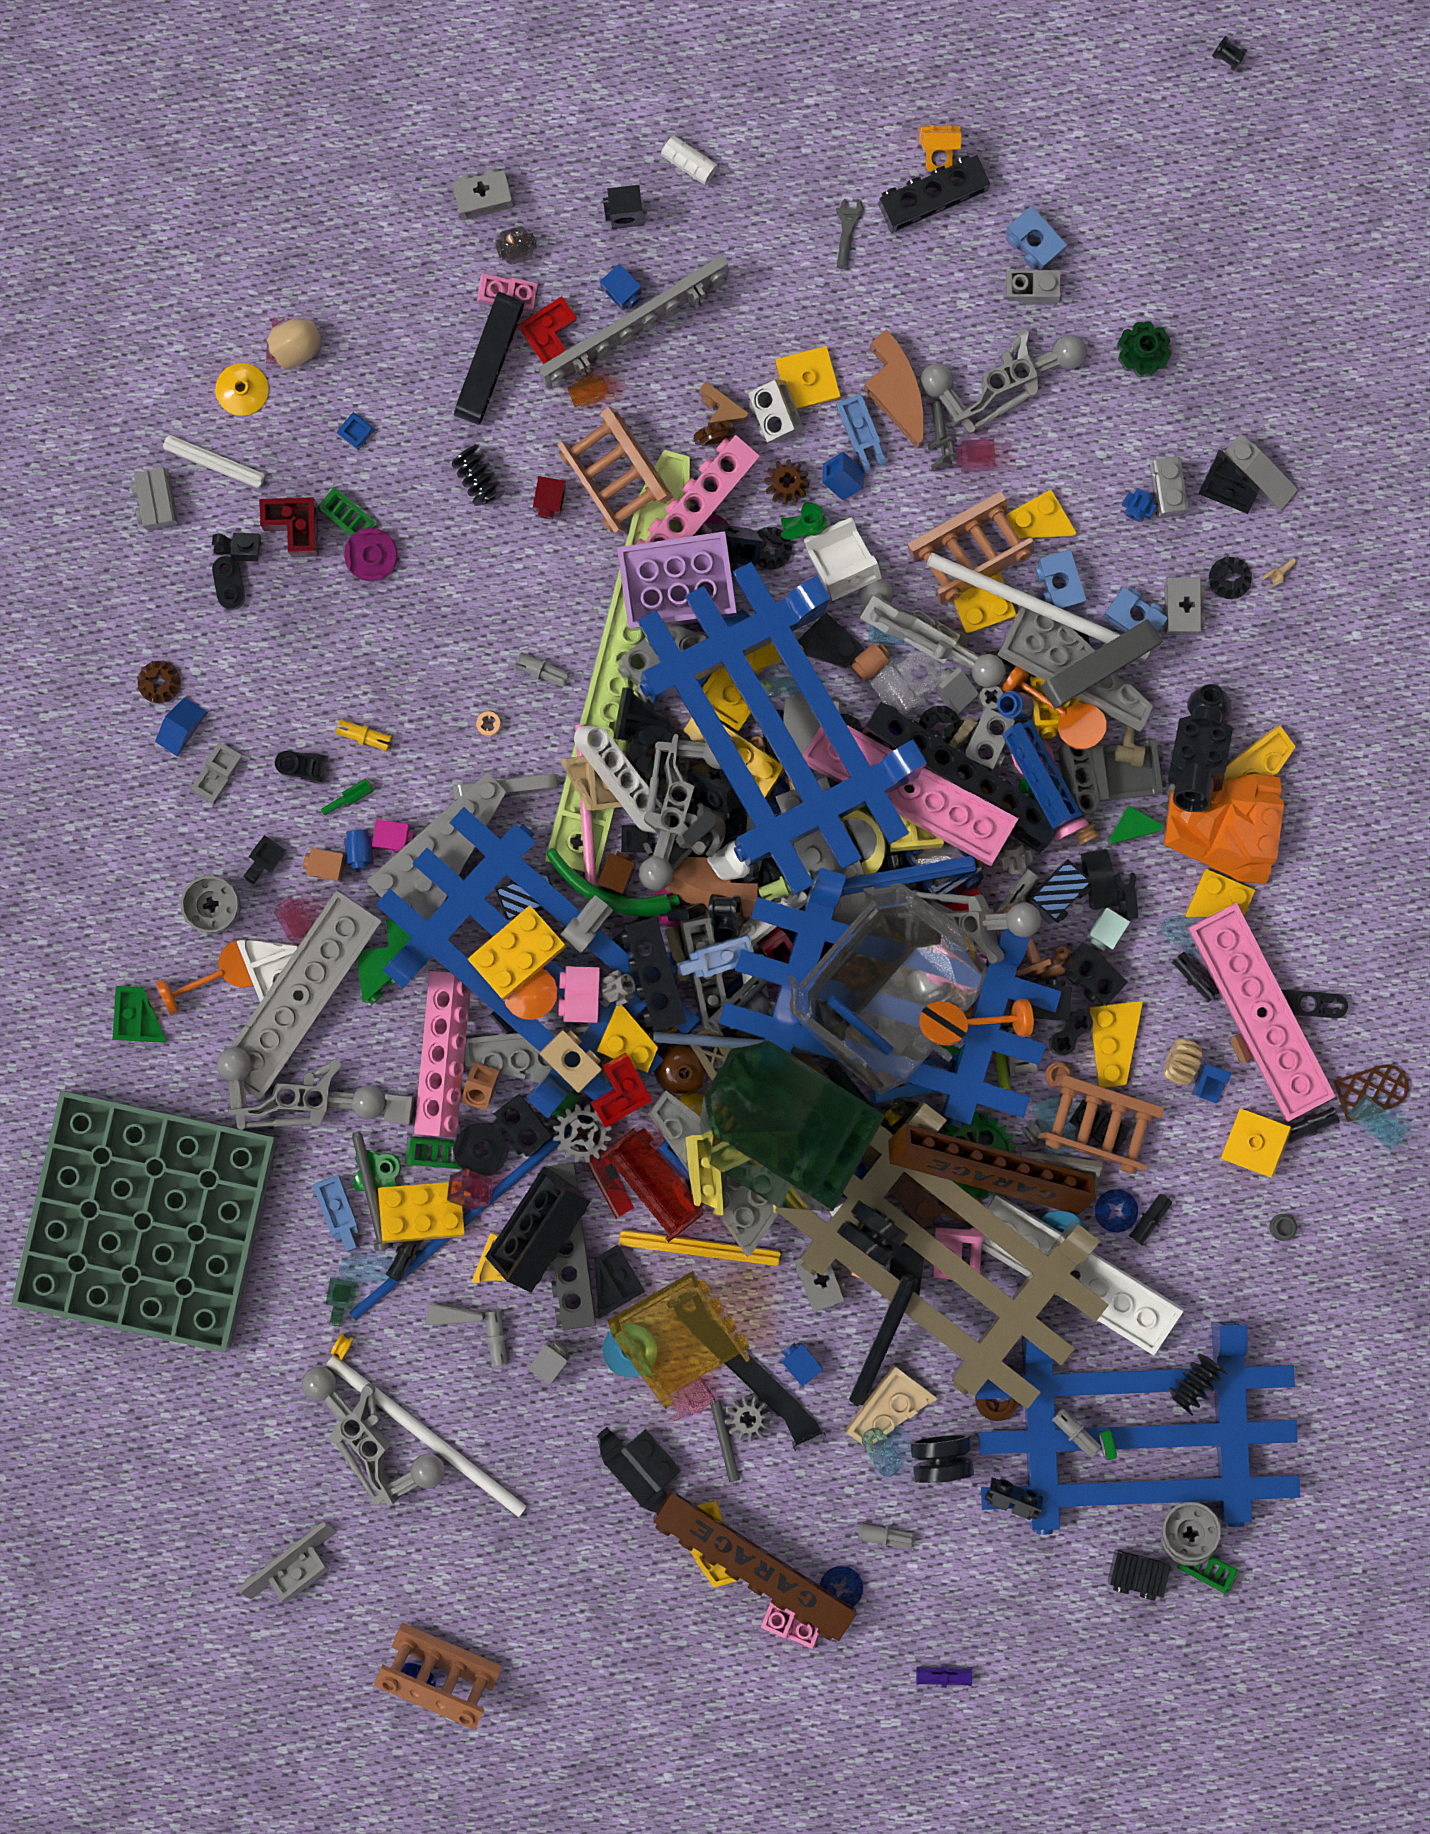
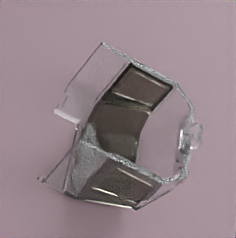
[789,883,988,1095]

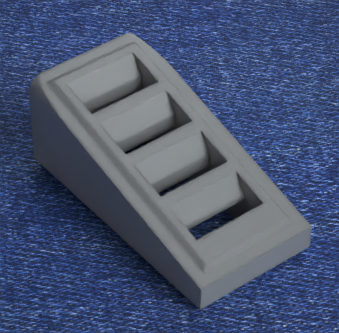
[425,1302,484,1325]

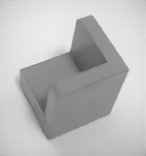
[384,1094,415,1124]

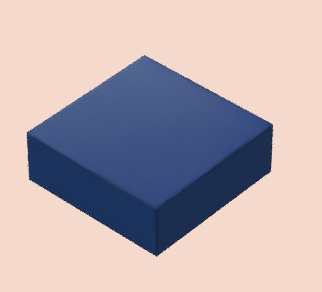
[336,412,375,450]

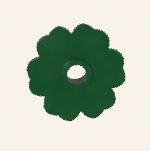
[1117,321,1171,377]

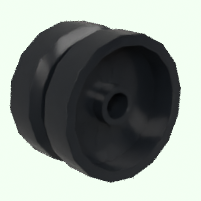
[837,1200,908,1267]
[910,1435,974,1483]

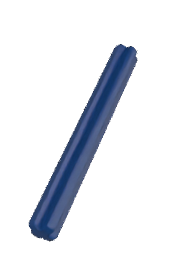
[842,856,976,895]

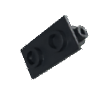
[984,1477,1043,1521]

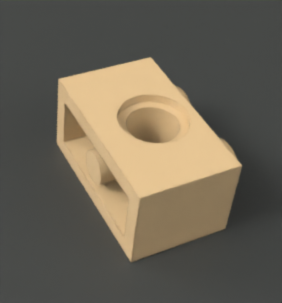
[539,1030,602,1093]

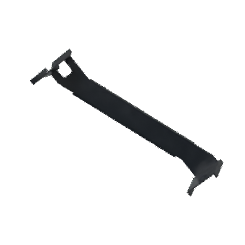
[666,1285,826,1451]

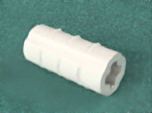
[661,135,718,185]

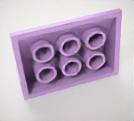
[617,532,738,632]

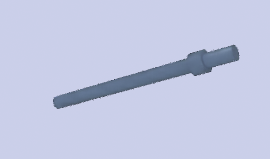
[653,1032,817,1056]

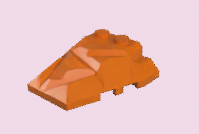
[1163,774,1284,884]

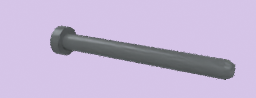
[352,1131,393,1251]

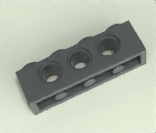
[679,914,726,1030]

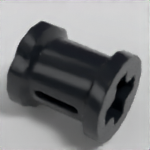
[1212,36,1248,71]

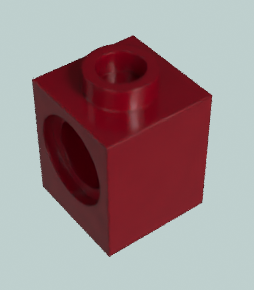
[532,476,566,520]

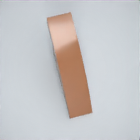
[864,329,924,449]
[650,856,758,918]

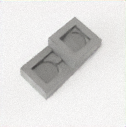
[190,742,242,805]

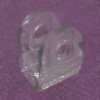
[870,651,941,715]

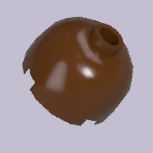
[653,1044,707,1097]

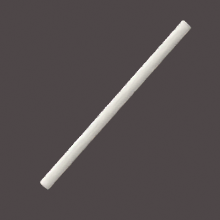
[927,553,1150,660]
[326,1354,527,1517]

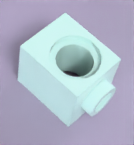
[1087,908,1130,952]

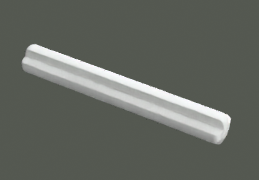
[163,435,265,488]

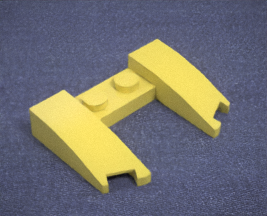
[686,1131,802,1216]

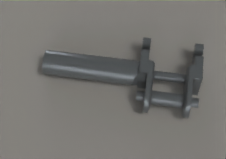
[928,401,959,471]

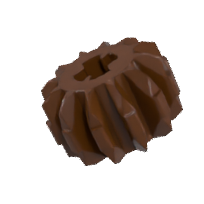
[764,459,810,506]

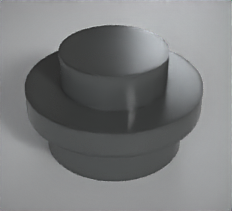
[1269,1214,1297,1241]

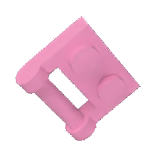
[933,1227,985,1279]

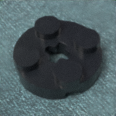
[625,725,679,780]
[453,1123,508,1177]

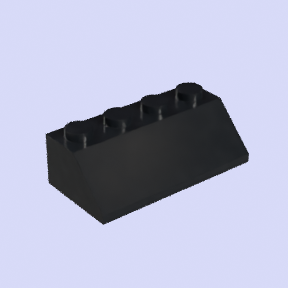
[485,1166,591,1293]

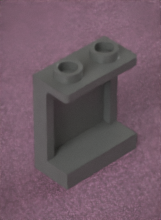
[1091,739,1167,802]

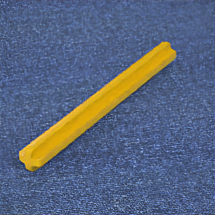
[619,1230,781,1266]

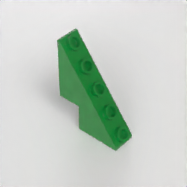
[357,919,412,1005]

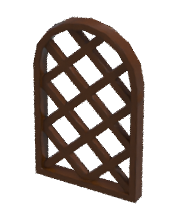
[1333,1065,1409,1122]

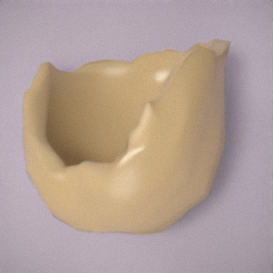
[267,318,321,370]

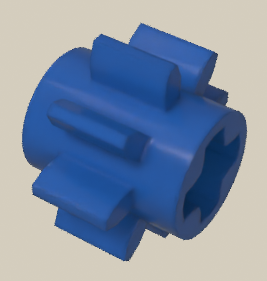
[1122,489,1157,522]

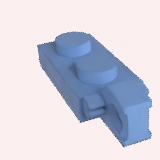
[677,934,754,977]
[313,1175,359,1252]

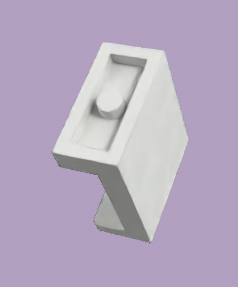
[804,517,882,601]

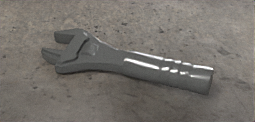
[836,199,864,269]

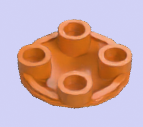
[505,969,557,1020]

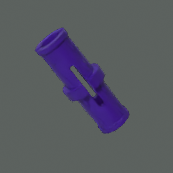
[916,1665,972,1688]

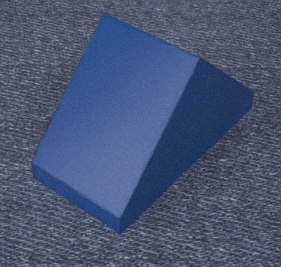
[155,697,208,757]

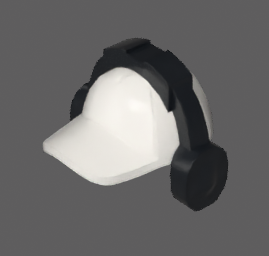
[707,832,762,887]

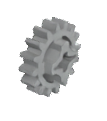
[553,1103,612,1163]

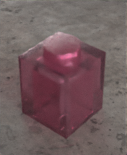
[955,439,995,472]
[274,898,313,942]
[447,1169,492,1210]

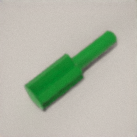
[321,778,374,815]

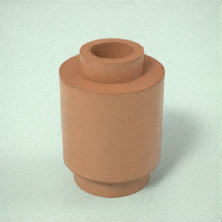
[850,643,891,682]

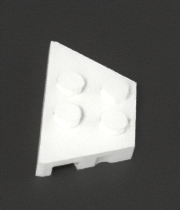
[237,939,304,1003]

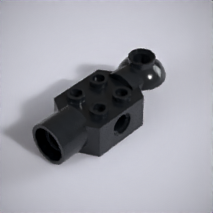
[1168,684,1233,812]

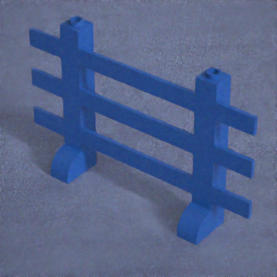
[637,562,927,895]
[375,807,700,1118]
[718,867,1062,1128]
[977,1321,1300,1535]

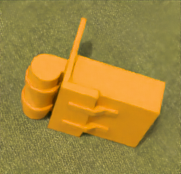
[919,124,961,172]

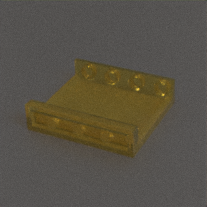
[607,1271,750,1408]

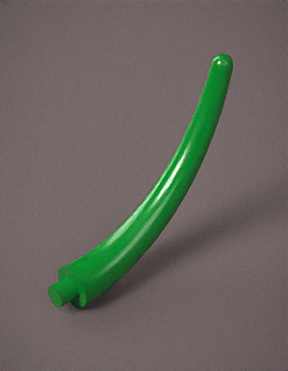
[547,848,680,917]

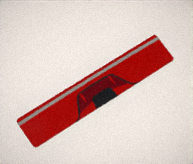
[575,1127,634,1219]

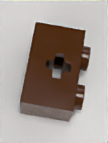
[597,851,636,896]

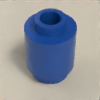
[997,691,1034,719]
[344,830,373,870]

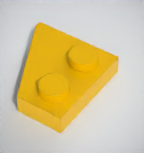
[1184,869,1255,918]

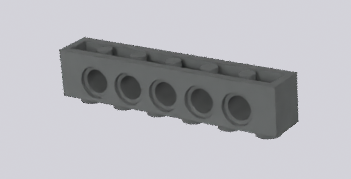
[537,1162,596,1330]

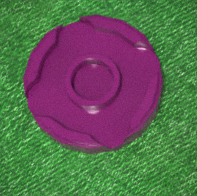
[344,528,398,582]

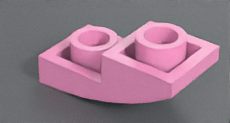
[477,273,537,310]
[761,1602,820,1649]

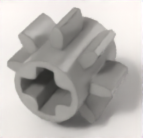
[998,841,1033,874]
[601,970,635,1006]

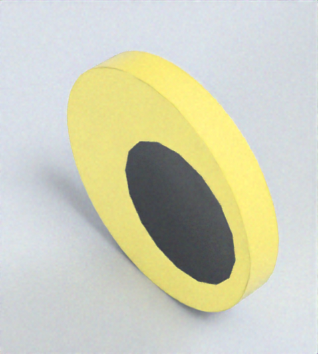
[843,809,887,875]

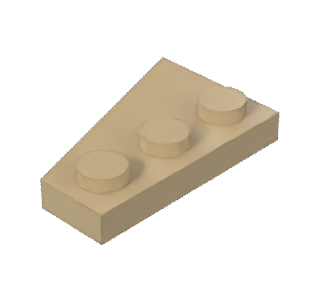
[844,1365,938,1448]

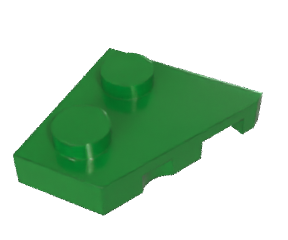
[112,986,166,1043]

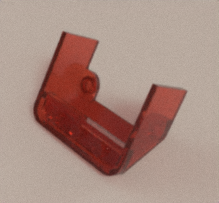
[599,1126,705,1243]

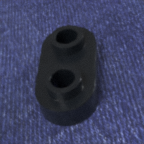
[212,556,245,610]

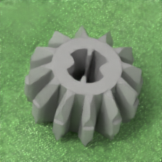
[725,1395,771,1442]

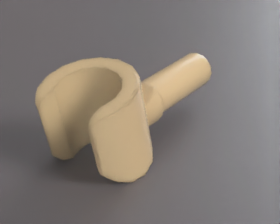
[1262,558,1297,589]

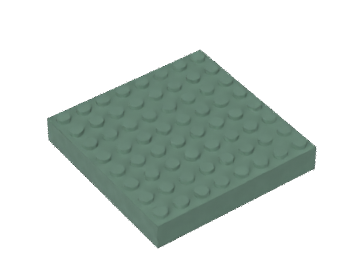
[11,1091,278,1353]

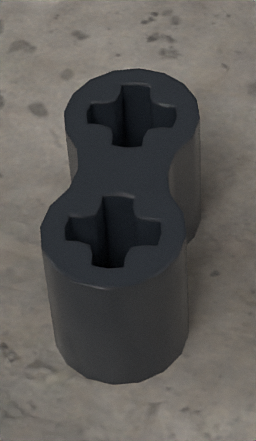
[1049,1010,1093,1056]

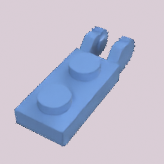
[836,393,886,473]

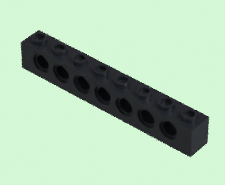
[861,702,1059,853]

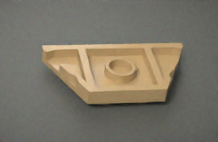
[561,748,656,811]

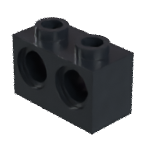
[1061,942,1128,1006]
[493,1094,553,1157]

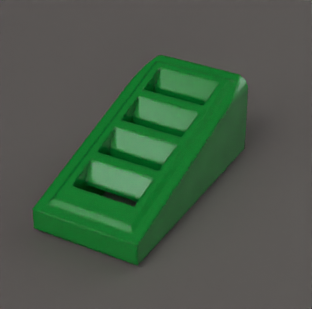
[317,487,377,536]
[405,1137,460,1169]
[1177,1556,1240,1595]

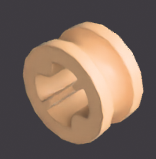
[476,711,501,737]

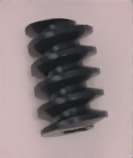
[451,445,505,506]
[1168,1353,1228,1416]

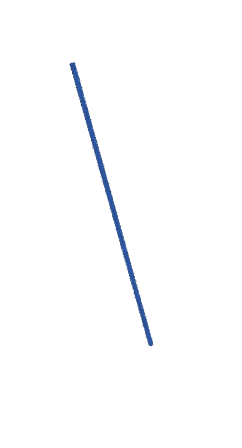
[349,931,797,1321]

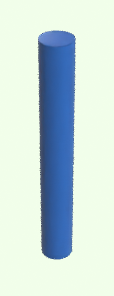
[827,996,893,1055]

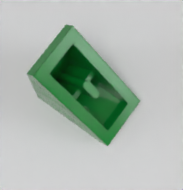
[1107,805,1163,846]

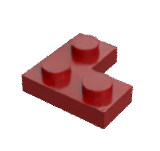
[517,296,577,365]
[590,1052,653,1128]

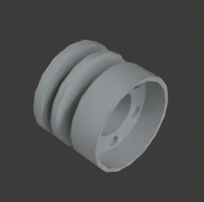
[180,876,241,934]
[1161,1502,1221,1566]

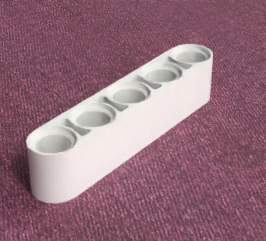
[574,726,671,833]

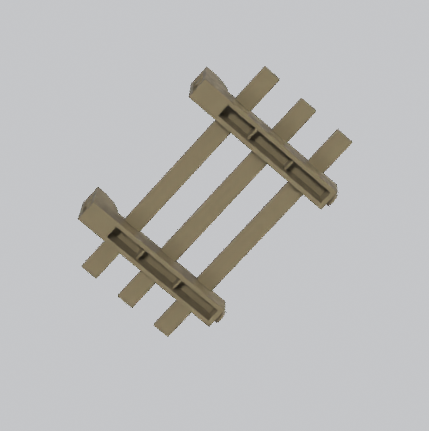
[775,1101,1109,1409]

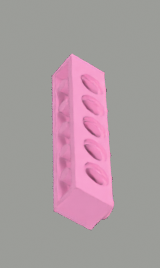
[635,435,760,545]
[414,971,471,1137]

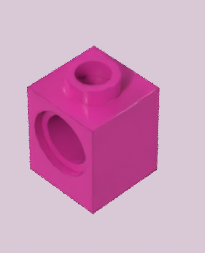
[372,819,414,852]

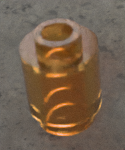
[567,374,609,408]

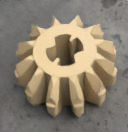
[1163,1038,1202,1086]

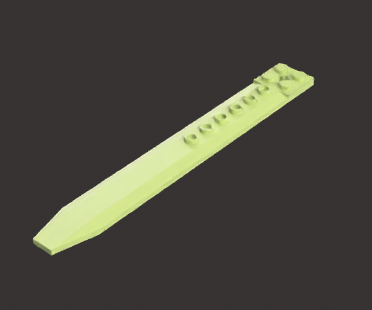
[544,449,690,875]

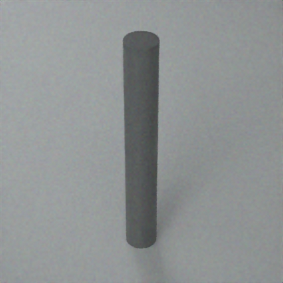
[710,1399,740,1482]

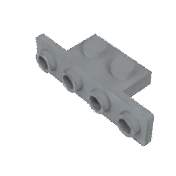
[238,1521,337,1604]

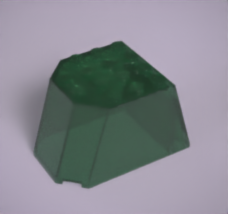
[700,1040,885,1211]

